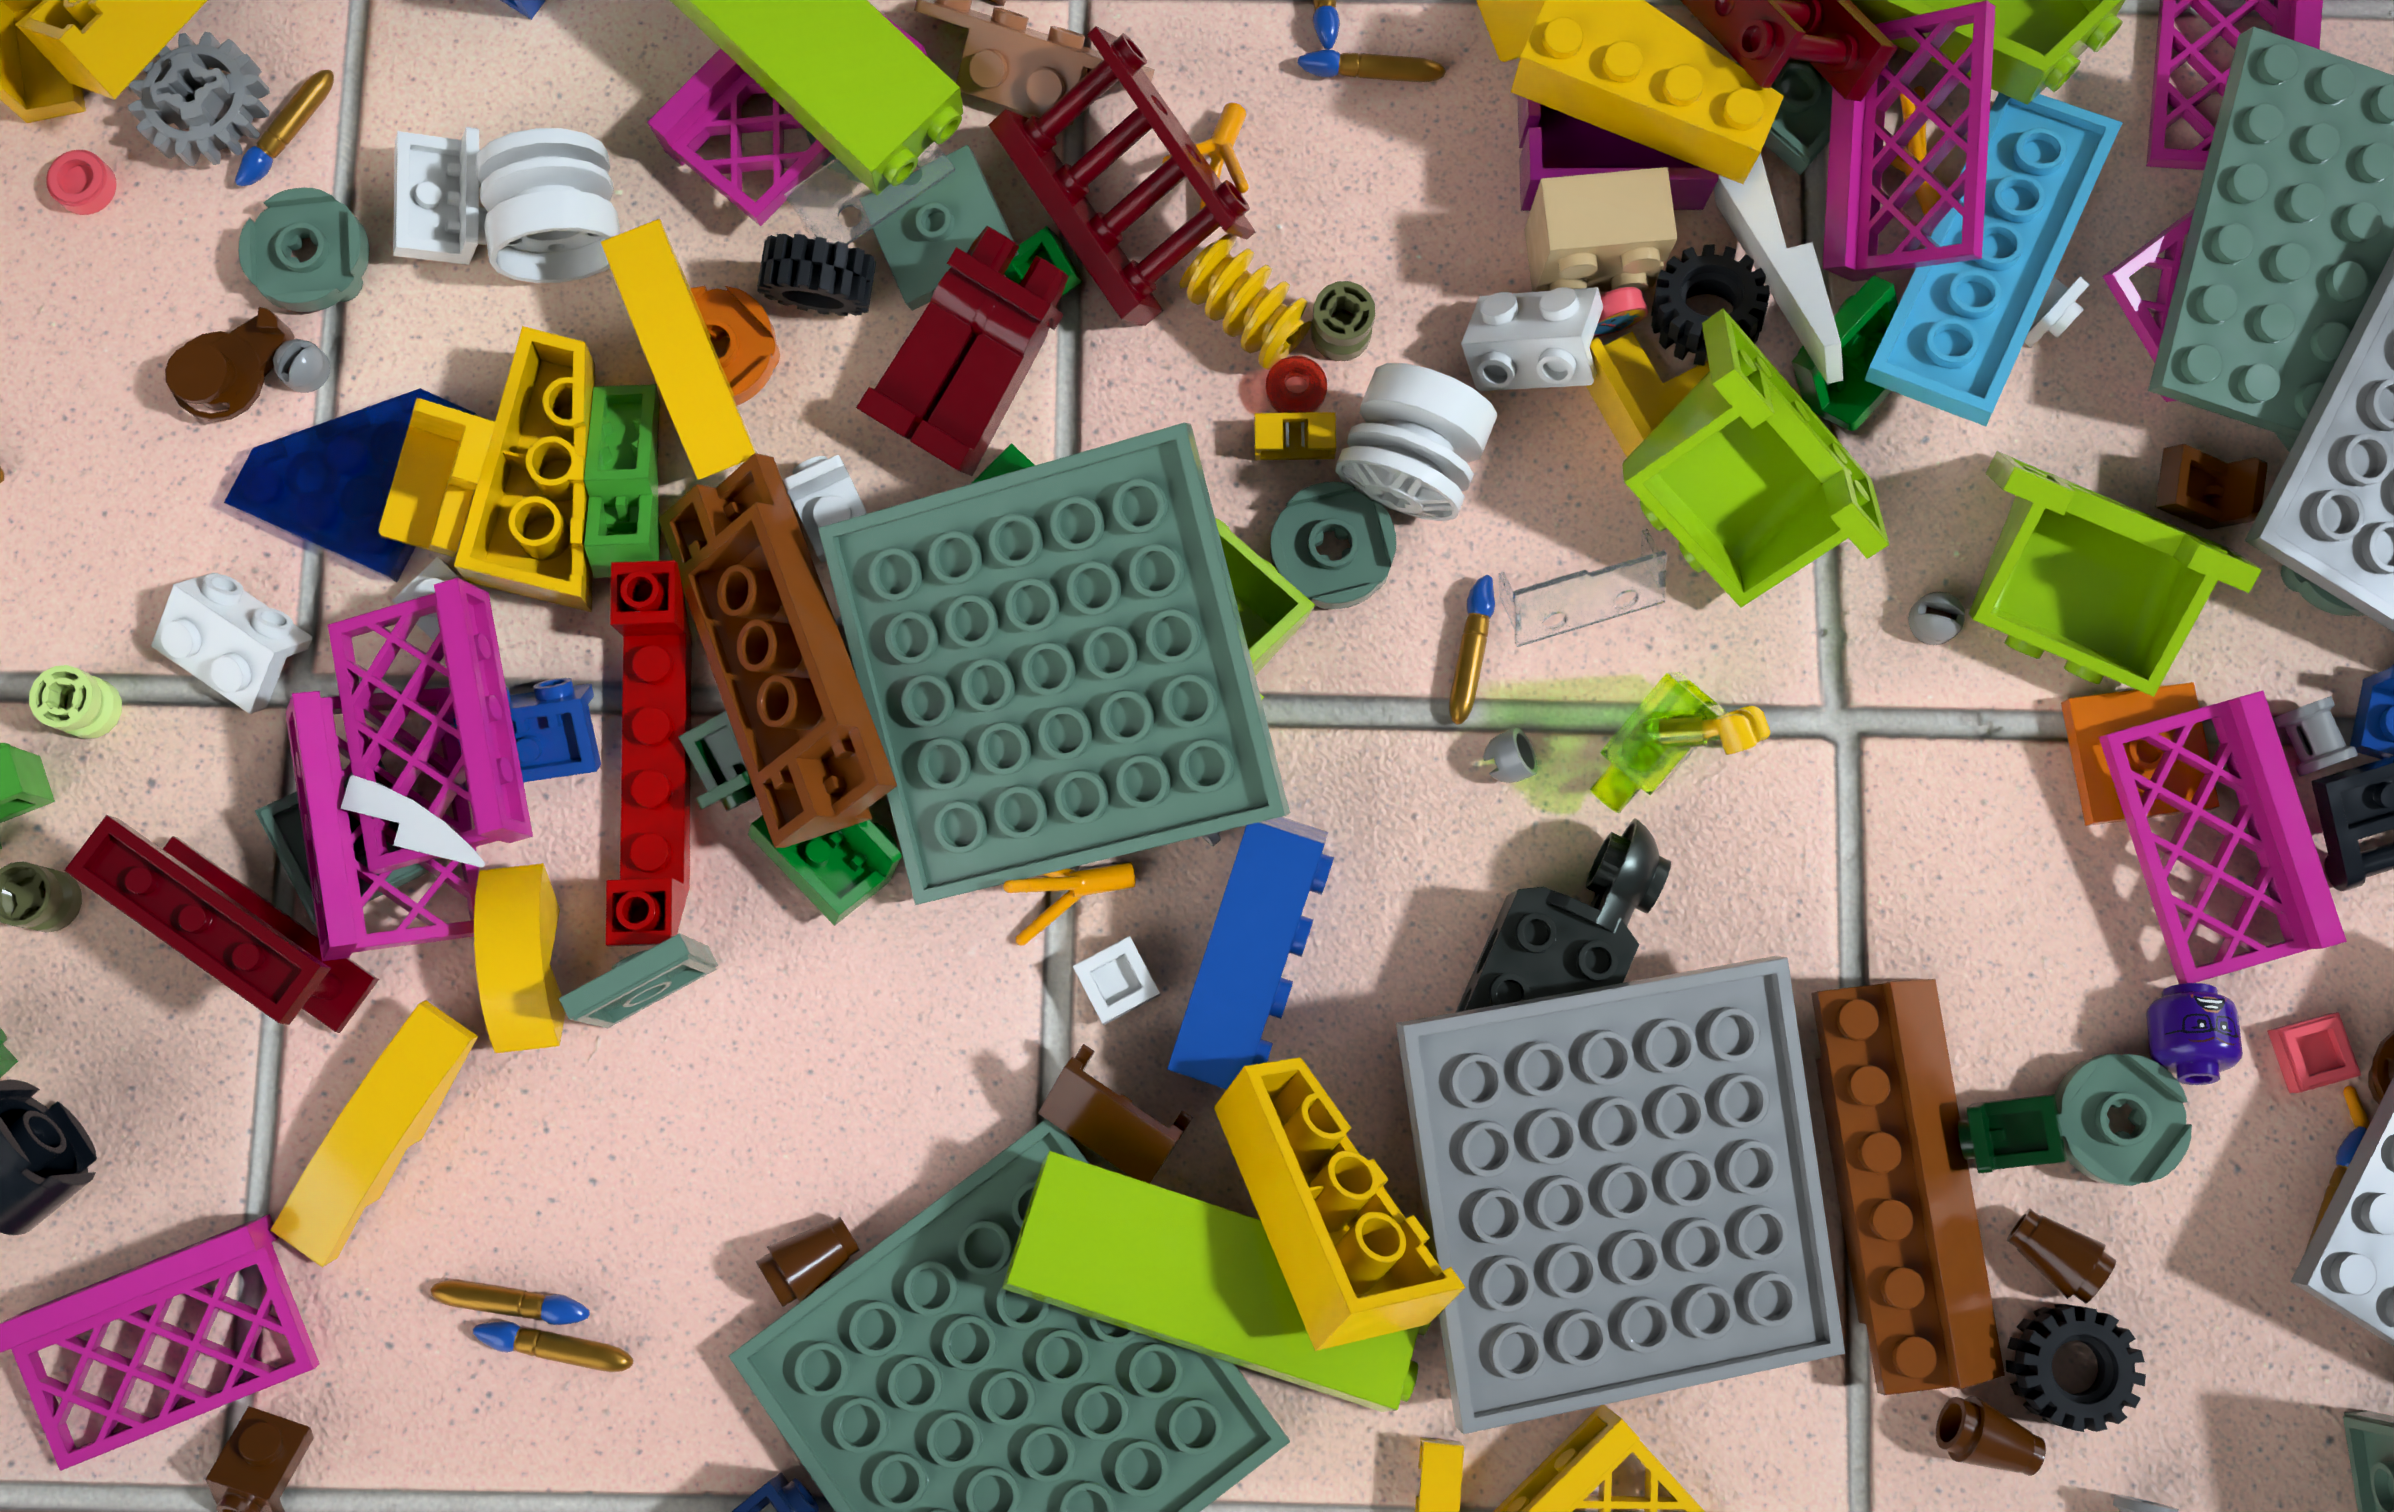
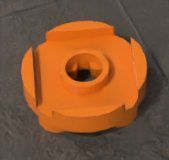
[690,286,780,405]

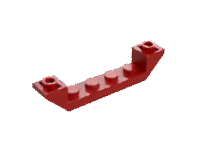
[606,560,692,947]

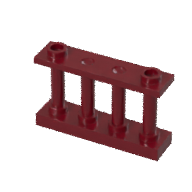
[1680,0,1897,102]
[988,26,1256,326]
[64,815,379,1033]

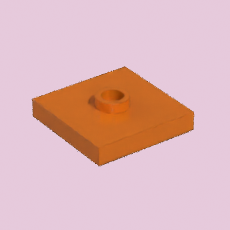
[2061,682,2220,826]

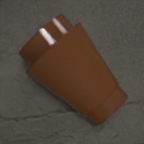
[2007,1209,2116,1303]
[756,1217,860,1307]
[1936,1396,2046,1476]

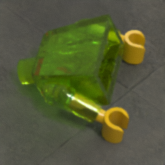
[1590,671,1771,814]

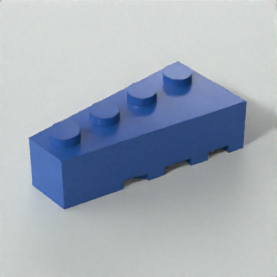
[1167,817,1334,1090]

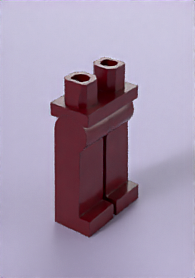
[856,226,1069,476]

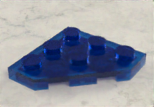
[224,388,479,582]

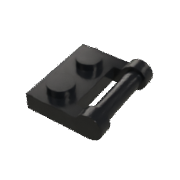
[2311,756,2394,891]

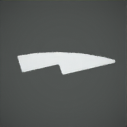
[340,775,485,867]

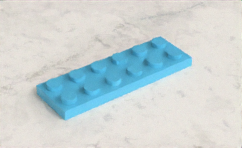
[1864,92,2123,426]

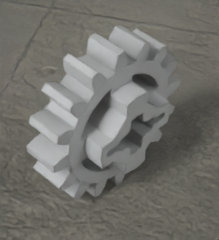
[128,32,270,166]

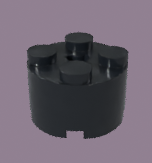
[0,1079,97,1235]

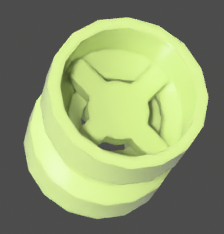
[29,665,122,739]

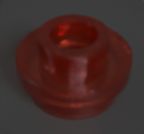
[1265,356,1327,413]

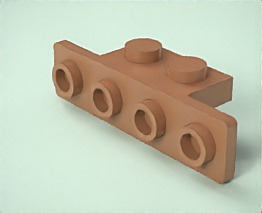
[914,0,1155,126]

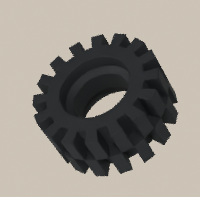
[757,234,876,316]
[1651,244,1770,366]
[2006,1304,2146,1432]

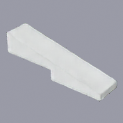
[1714,153,1843,384]

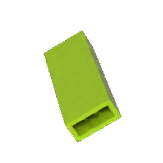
[670,0,963,196]
[1002,1151,1431,1412]

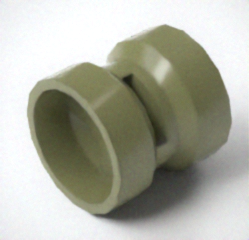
[1311,281,1375,361]
[0,861,82,933]

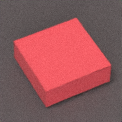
[2267,1012,2361,1093]

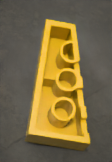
[15,0,208,100]
[1511,0,1784,184]
[454,326,595,612]
[1214,1057,1466,1351]

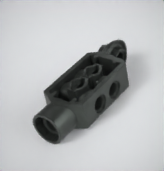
[1456,818,1671,1012]

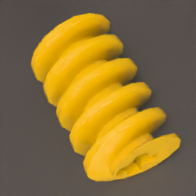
[1179,233,1312,370]

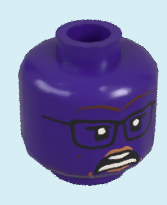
[2146,983,2243,1085]

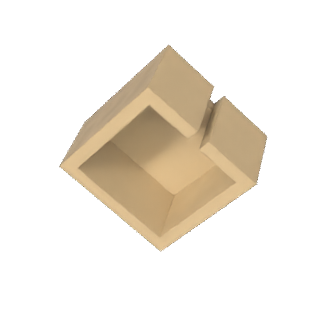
[1524,167,1678,293]

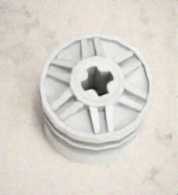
[475,128,621,283]
[1335,363,1498,521]

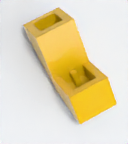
[474,863,566,1053]

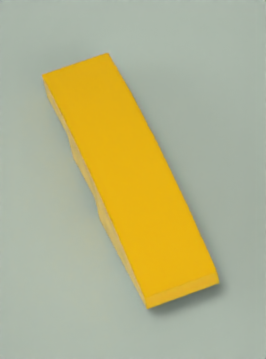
[601,219,757,480]
[270,1000,478,1268]

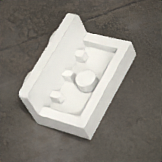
[393,127,488,265]
[1461,287,1603,391]
[151,573,312,714]

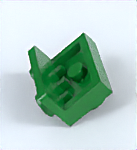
[1791,275,1898,431]
[747,815,902,926]

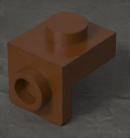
[2155,444,2268,530]
[205,1406,314,1512]

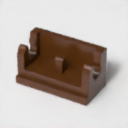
[1038,1044,1193,1184]

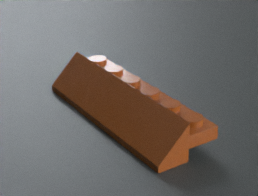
[658,453,897,848]
[1811,979,2005,1395]

